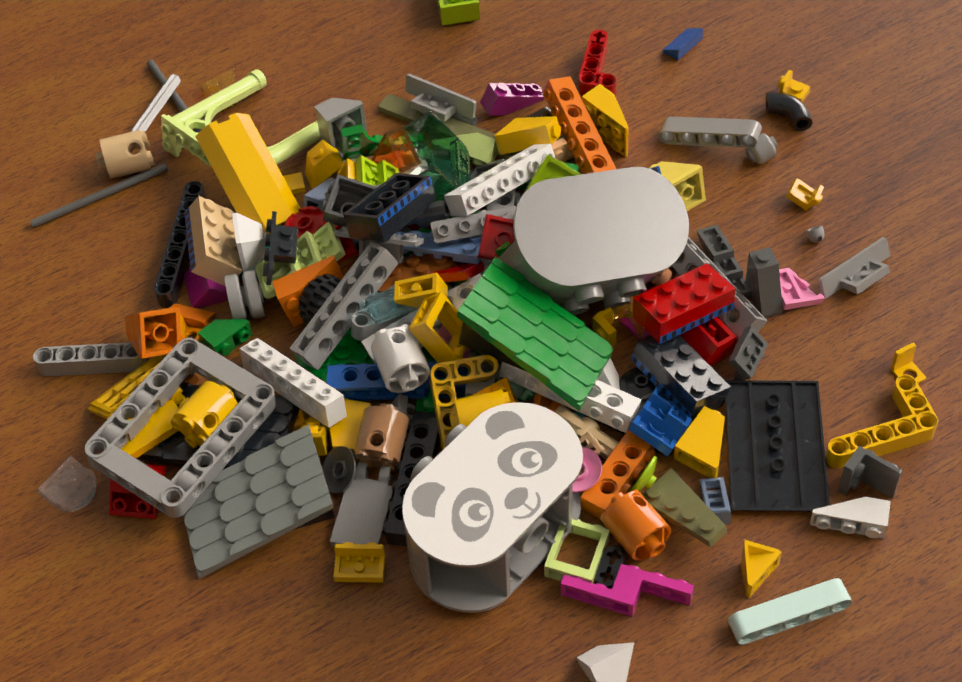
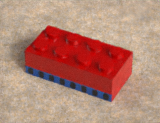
[633,263,736,344]

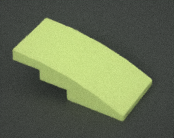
[255,221,346,299]

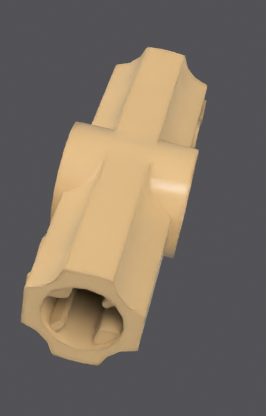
[555,405,619,460]

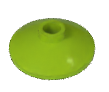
[630,456,657,492]

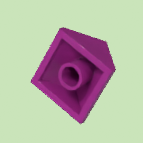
[184,267,229,309]

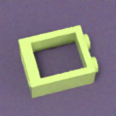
[544,519,610,584]

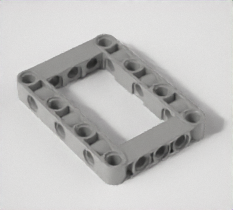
[85,338,276,518]

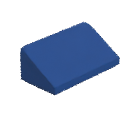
[663,28,703,60]

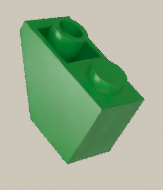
[198,319,253,357]

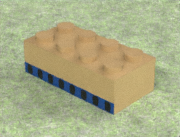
[184,196,243,286]

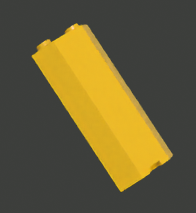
[195,113,301,233]

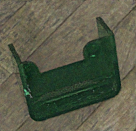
[404,111,471,202]

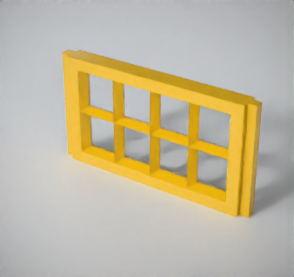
[87,354,168,420]

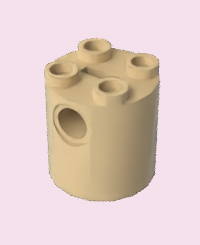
[95,130,155,179]

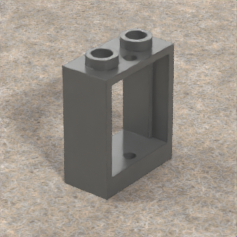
[321,174,377,227]

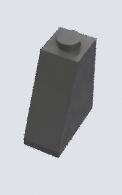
[745,247,783,318]

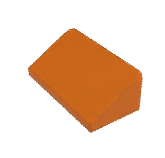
[170,303,216,329]

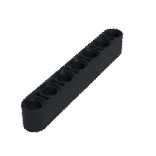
[154,181,207,308]

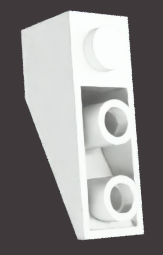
[810,497,891,539]

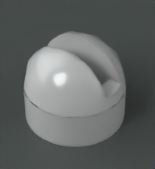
[806,225,825,243]

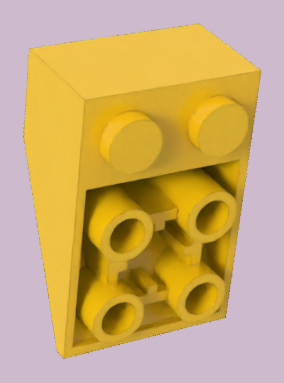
[582,84,629,157]

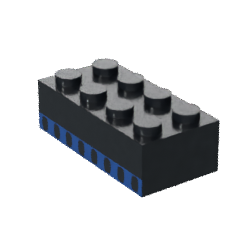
[343,173,437,243]
[630,335,731,419]

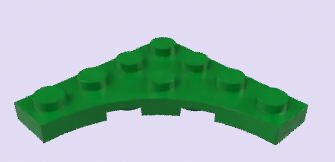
[341,124,424,161]

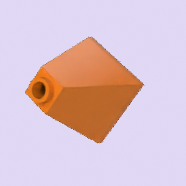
[125,307,181,359]

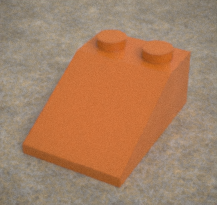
[272,255,344,327]

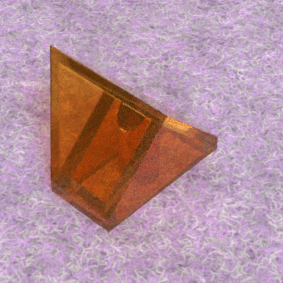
[371,125,421,172]

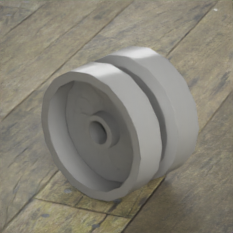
[224,269,265,319]

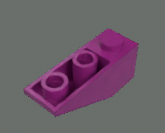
[480,83,545,115]

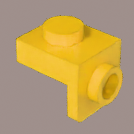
[786,178,824,211]
[593,307,616,346]

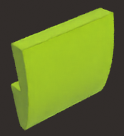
[356,155,399,186]

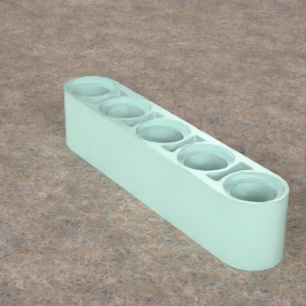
[727,578,852,645]

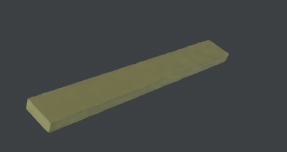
[378,93,522,160]

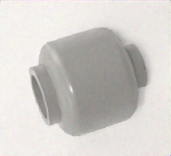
[745,133,778,165]

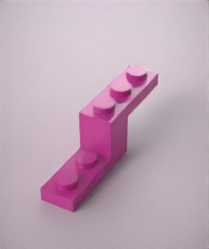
[561,564,694,617]

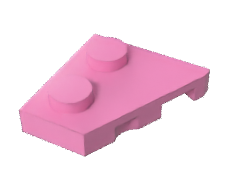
[779,268,825,310]

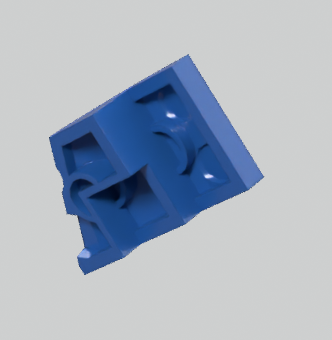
[628,387,692,456]

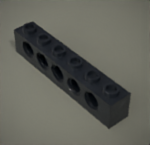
[382,411,443,546]

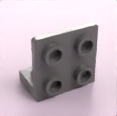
[838,446,902,498]

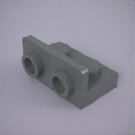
[728,326,768,380]

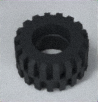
[299,274,341,324]

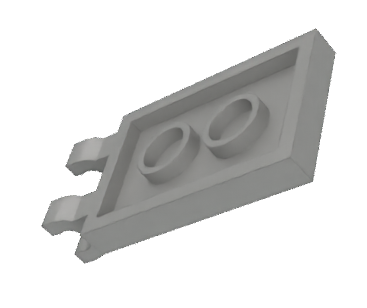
[330,462,394,546]

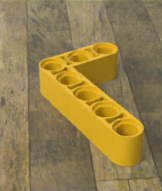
[429,355,498,451]
[825,374,938,468]

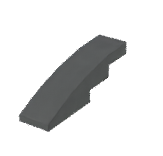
[697,224,752,298]

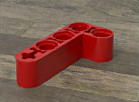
[579,29,617,97]

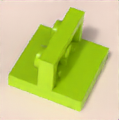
[525,154,581,192]

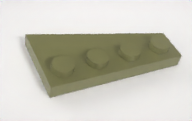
[642,468,727,548]

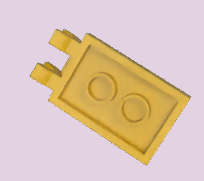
[121,387,189,459]

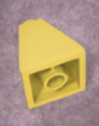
[650,161,706,211]

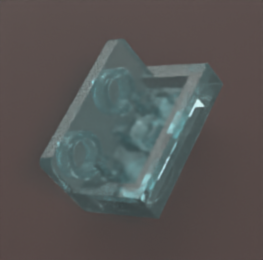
[364,285,418,325]

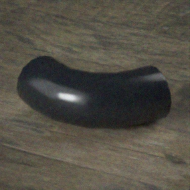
[765,93,813,131]

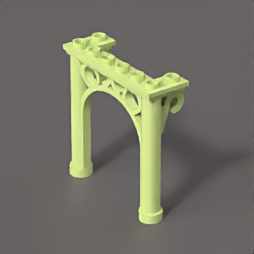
[161,69,320,167]

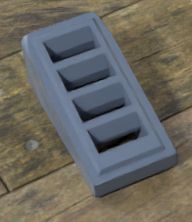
[699,477,731,525]

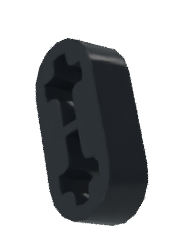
[595,546,625,589]

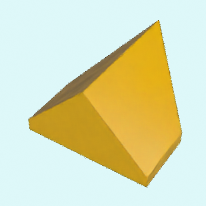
[740,540,782,598]

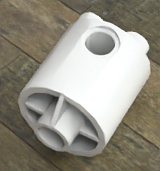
[371,324,430,393]

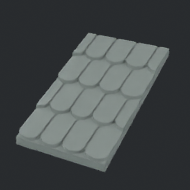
[183,425,335,579]

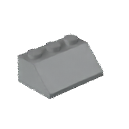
[314,98,368,160]

